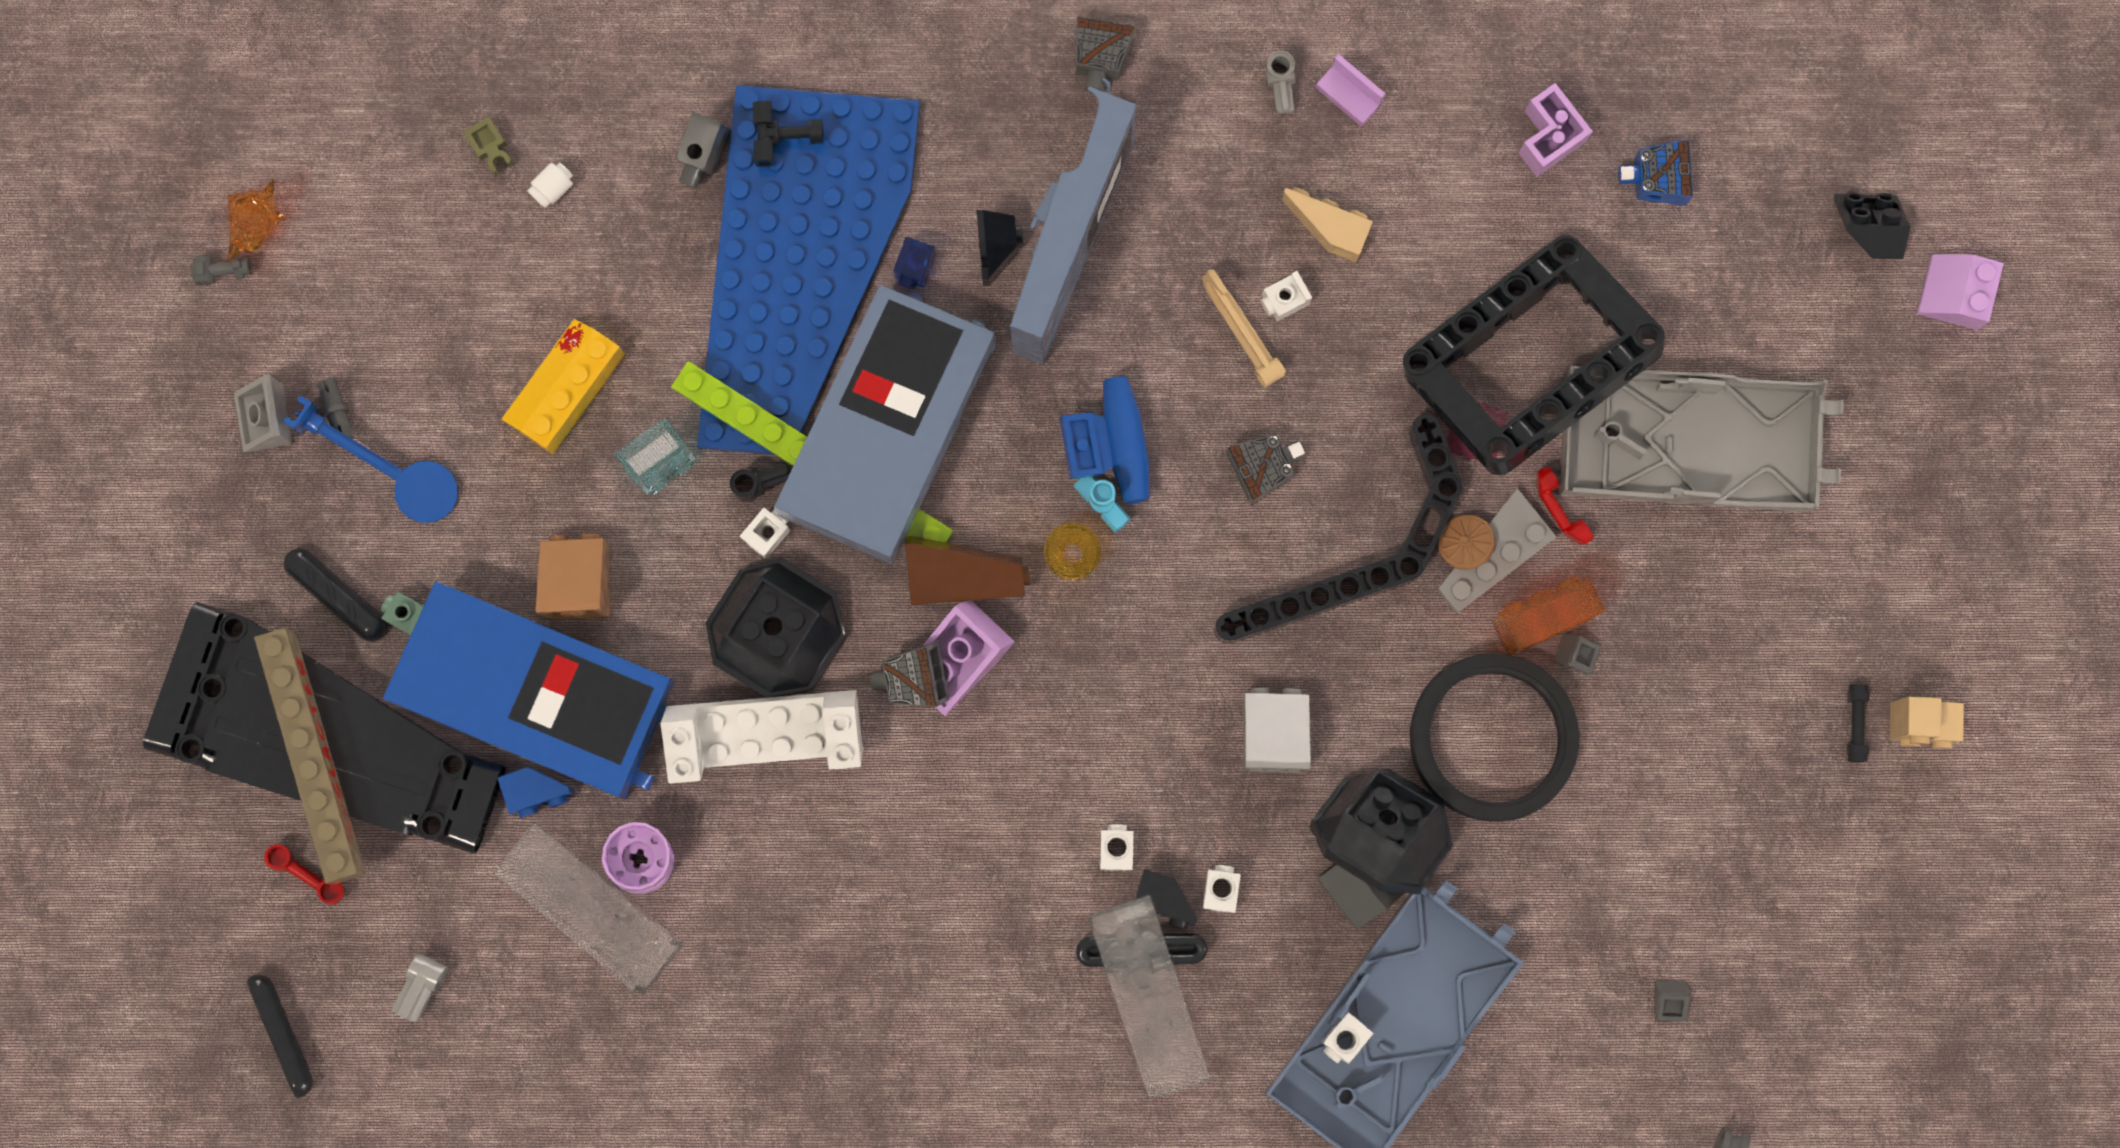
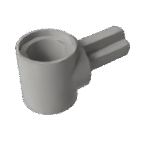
[1265,51,1296,114]

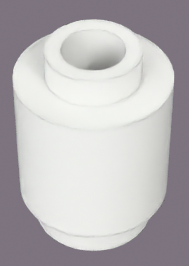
[527,162,573,208]

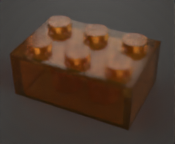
[1493,575,1605,656]

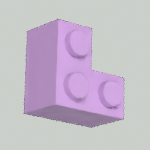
[1519,83,1593,177]

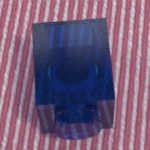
[893,237,937,289]

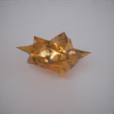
[227,178,287,262]

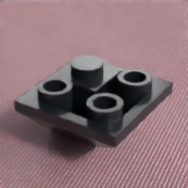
[1834,192,1911,259]

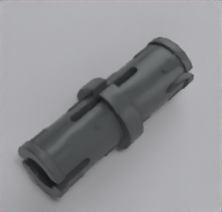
[316,378,354,439]

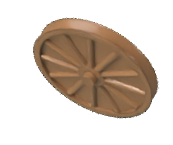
[1438,515,1495,570]

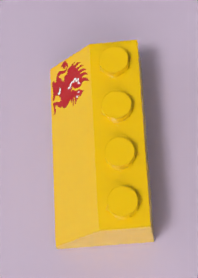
[501,319,625,455]

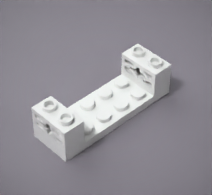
[661,690,863,784]

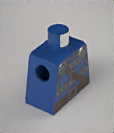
[1618,140,1693,206]

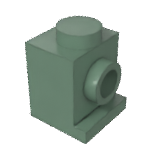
[381,592,424,636]

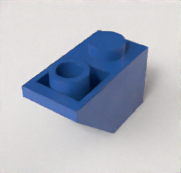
[498,767,575,819]

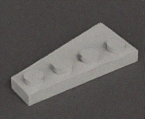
[1437,488,1556,615]

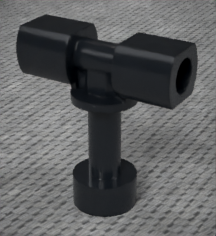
[753,101,824,167]

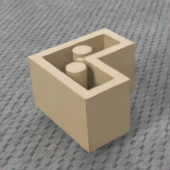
[1890,696,1964,749]

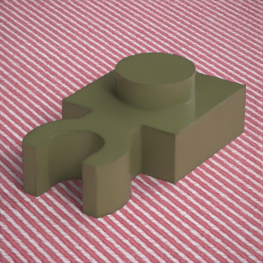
[463,116,513,175]

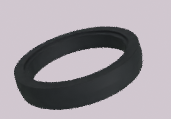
[1410,654,1579,822]

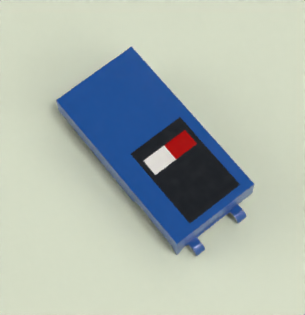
[383,581,674,800]

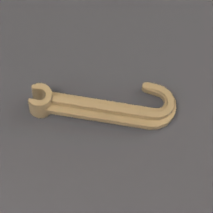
[1202,269,1286,388]

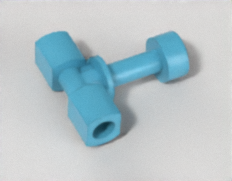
[1073,477,1131,533]

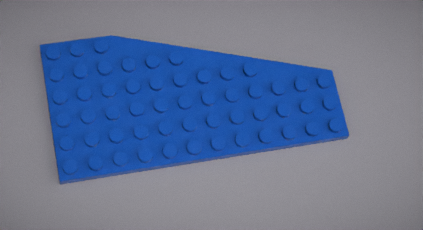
[697,85,920,456]

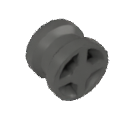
[1714,1128,1750,1148]

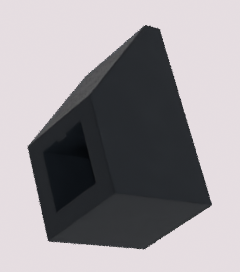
[1133,869,1197,929]

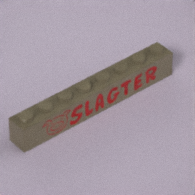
[254,627,366,885]

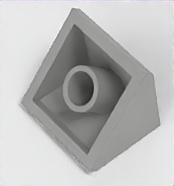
[234,375,292,453]

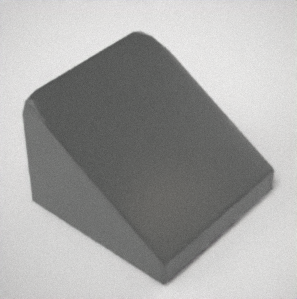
[1554,633,1601,675]
[1654,981,1691,1022]

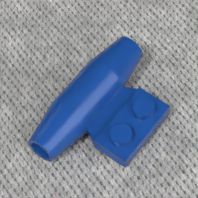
[1059,376,1150,504]

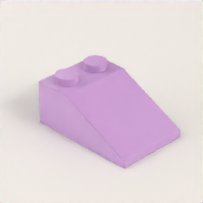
[923,600,1015,716]

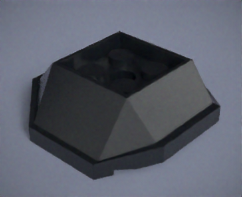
[706,558,847,698]
[1309,768,1453,894]

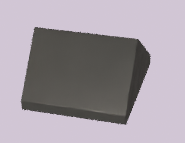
[1318,865,1407,929]

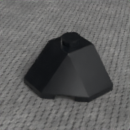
[976,210,1023,287]

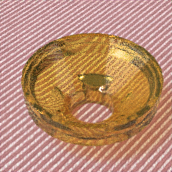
[1044,523,1101,580]

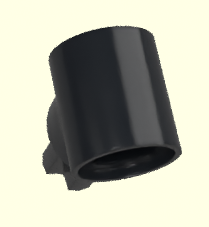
[730,463,790,502]

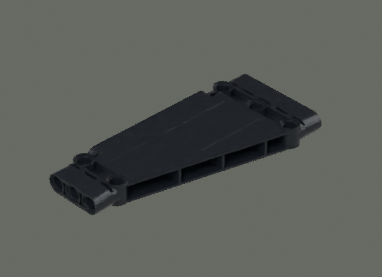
[143,602,506,854]

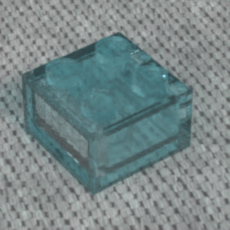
[614,417,696,495]

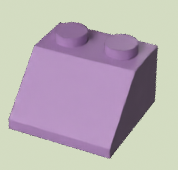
[1917,254,2004,330]

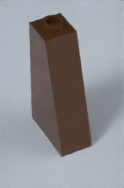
[905,536,1030,605]

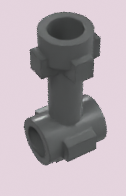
[190,254,252,285]

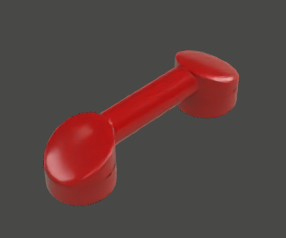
[1536,466,1594,545]
[264,844,345,905]

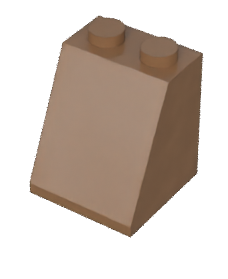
[536,534,611,621]

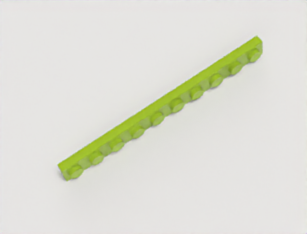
[671,361,953,543]

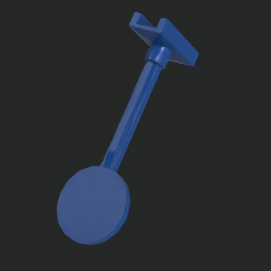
[283,395,458,523]

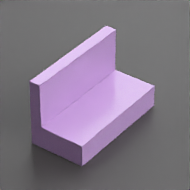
[1315,54,1386,127]

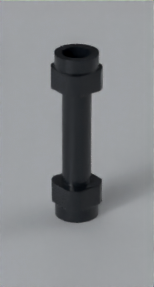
[1847,684,1870,762]

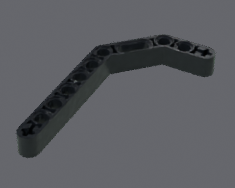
[1214,414,1462,644]

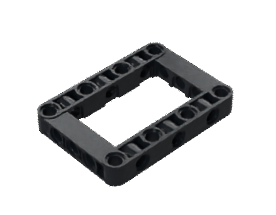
[1403,235,1665,476]

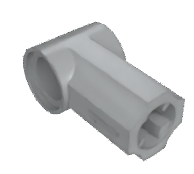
[391,952,449,1023]

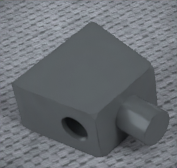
[676,112,731,188]

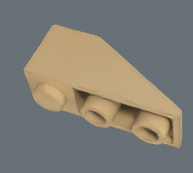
[1282,188,1373,263]

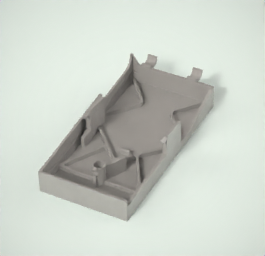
[1559,366,1844,513]

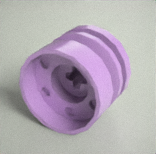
[602,822,674,894]

